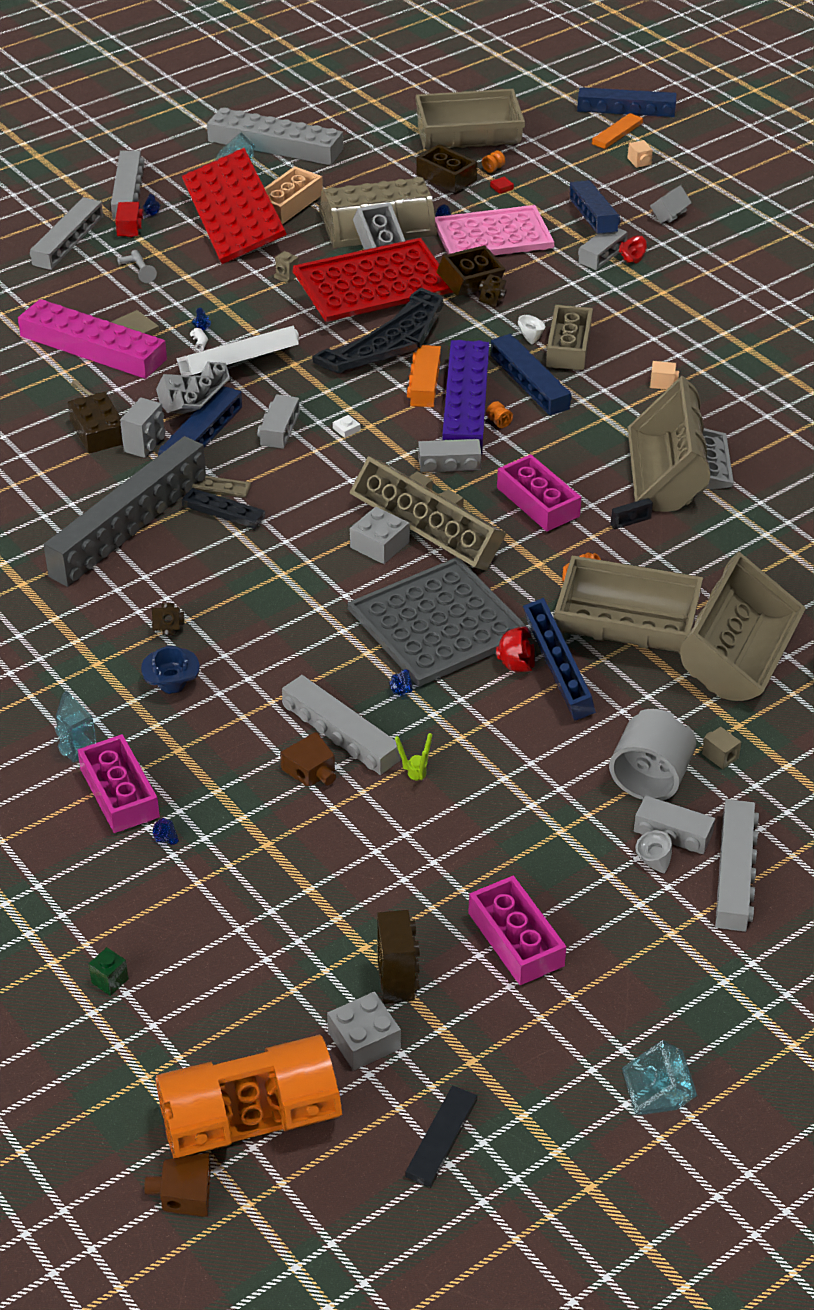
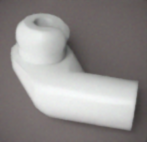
[190,328,208,351]

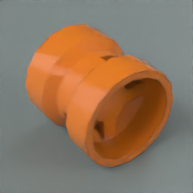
[482,150,505,173]
[486,401,513,428]

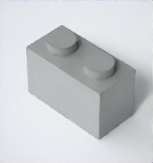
[650,185,691,223]

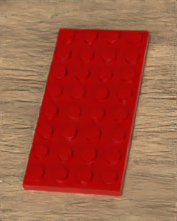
[182,148,287,264]
[292,238,453,322]

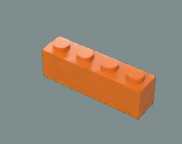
[407,345,441,407]

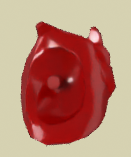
[619,236,647,263]

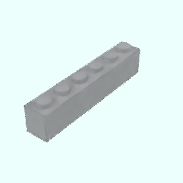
[111,151,145,220]
[30,197,103,270]
[282,675,400,775]
[715,799,759,932]

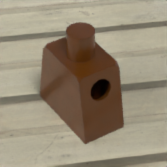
[280,732,336,786]
[145,1153,211,1217]

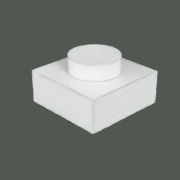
[333,415,361,438]

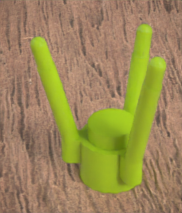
[395,733,432,780]

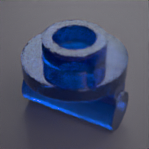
[143,194,161,215]
[436,204,452,217]
[192,308,211,330]
[389,669,413,696]
[153,818,179,845]

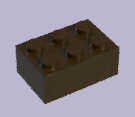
[416,144,478,193]
[436,245,506,296]
[68,392,123,454]
[377,910,420,1004]

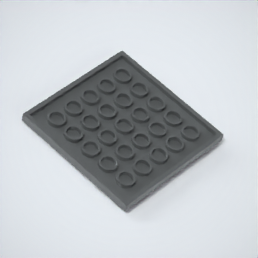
[348,557,531,687]

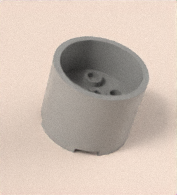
[609,709,696,801]

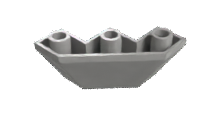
[156,362,230,414]

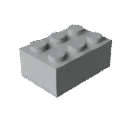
[353,202,405,250]

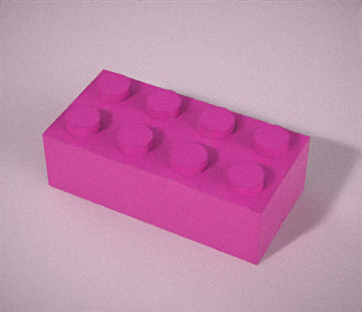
[497,454,582,532]
[77,734,160,833]
[468,875,566,985]

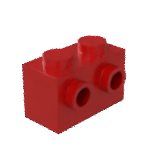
[115,202,143,237]

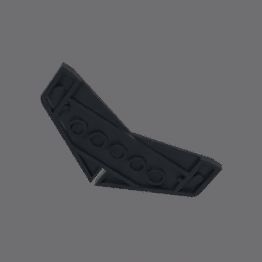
[312,288,444,373]

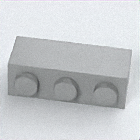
[578,228,628,270]
[257,394,300,449]
[418,439,481,472]
[634,795,715,854]

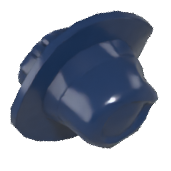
[141,646,200,694]

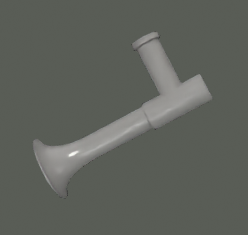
[117,250,157,283]

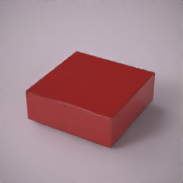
[490,177,514,194]

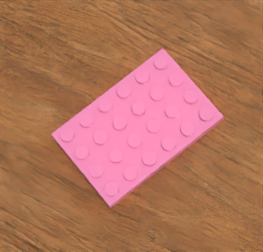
[435,205,554,256]

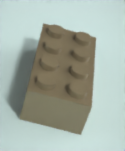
[546,305,593,370]

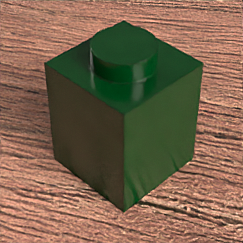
[88,947,129,996]

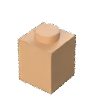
[628,140,653,168]
[650,361,679,389]

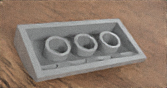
[703,428,734,489]

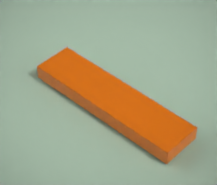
[592,113,643,149]

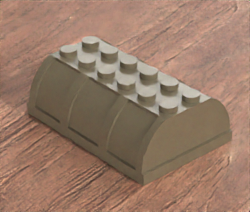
[415,89,525,150]
[319,177,437,248]
[628,376,710,512]
[680,551,806,701]
[554,555,703,654]

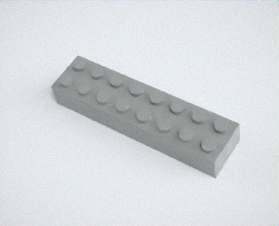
[207,108,343,165]

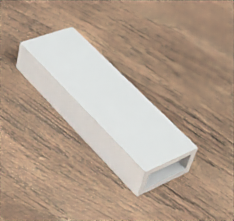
[176,326,299,376]

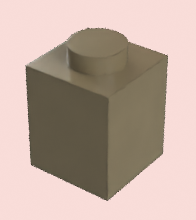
[702,727,741,769]

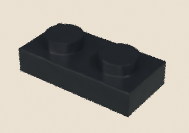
[610,498,653,530]

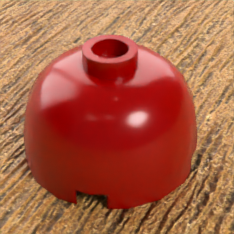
[496,626,535,672]

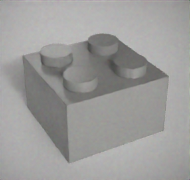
[120,397,166,458]
[350,507,410,564]
[327,991,401,1071]

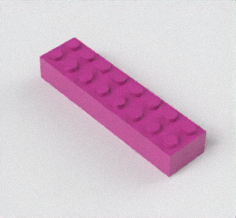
[18,299,167,379]

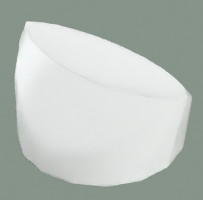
[518,315,545,344]

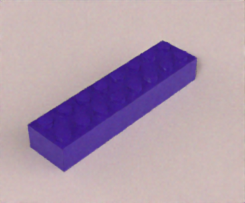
[442,340,489,455]

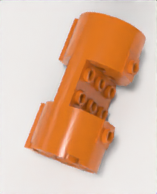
[155,1035,342,1158]

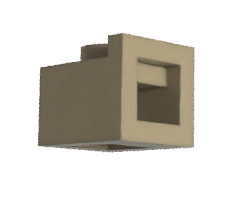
[274,251,299,284]

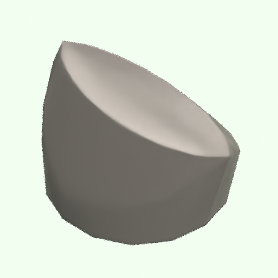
[635,830,672,873]

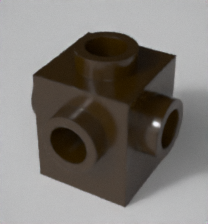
[479,274,507,308]
[152,603,185,635]

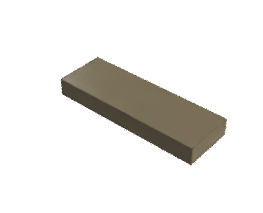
[192,476,251,498]

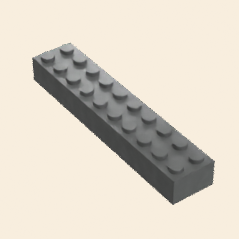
[44,436,206,587]

